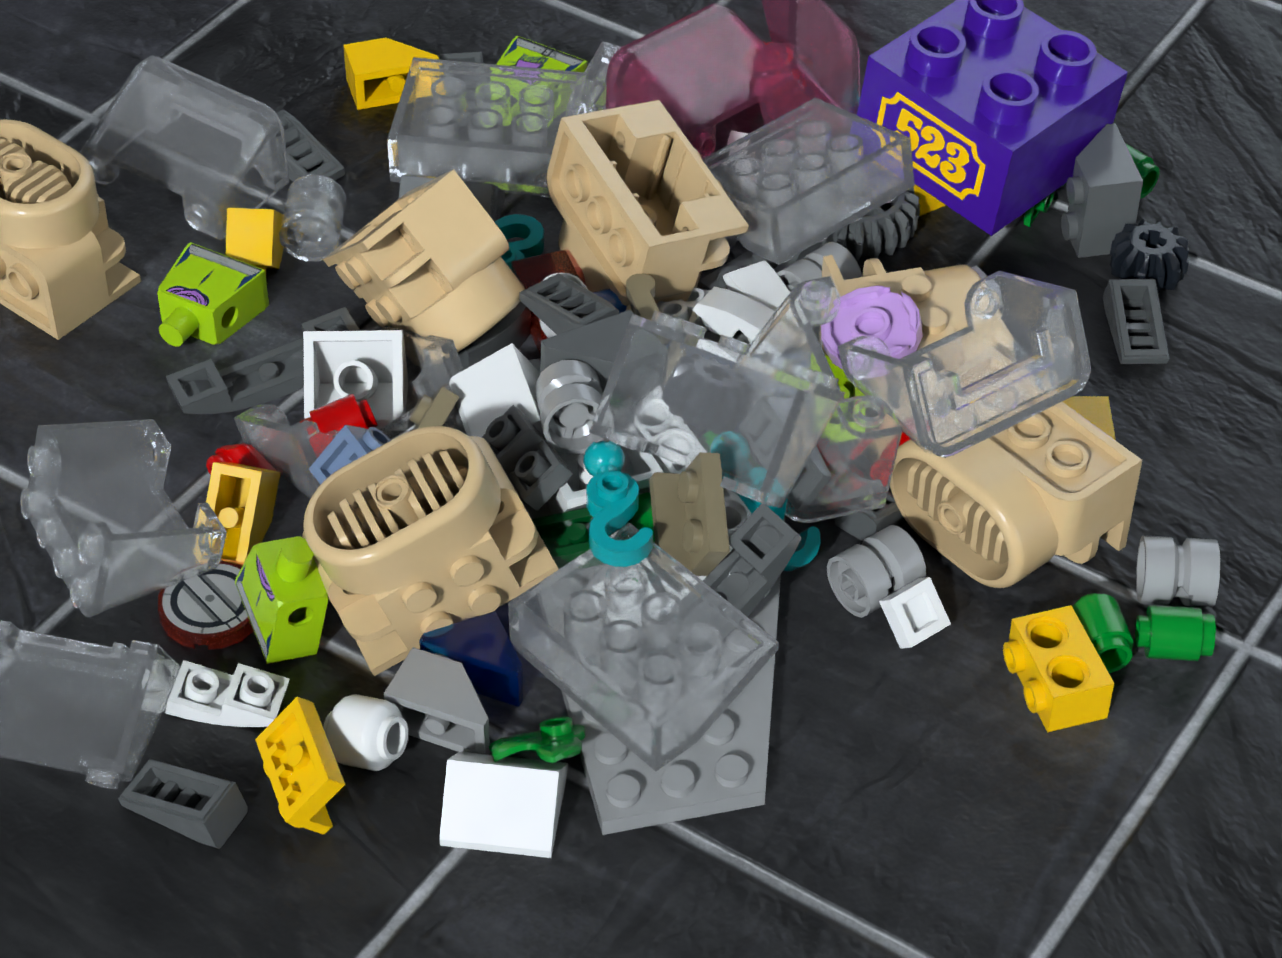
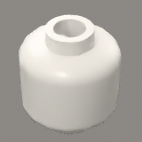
[323,694,408,771]

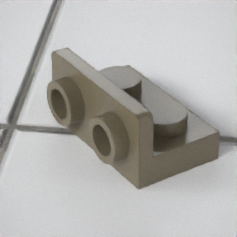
[649,452,730,576]

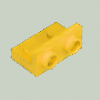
[255,697,345,834]

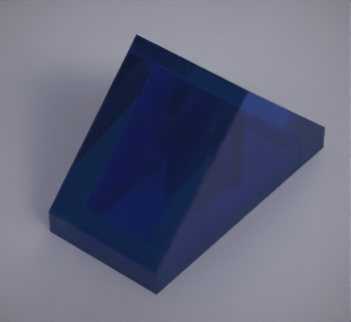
[419,611,524,707]

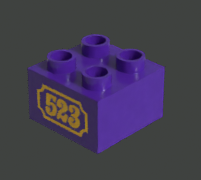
[852,0,1128,236]

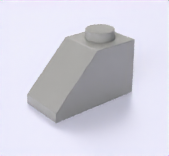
[384,647,490,755]

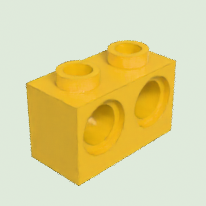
[1003,605,1114,733]

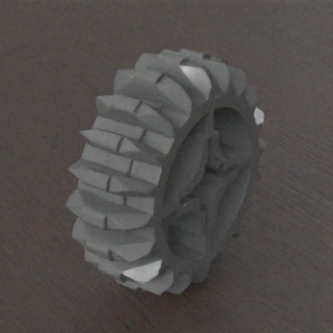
[796,158,920,262]

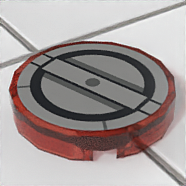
[158,560,254,650]

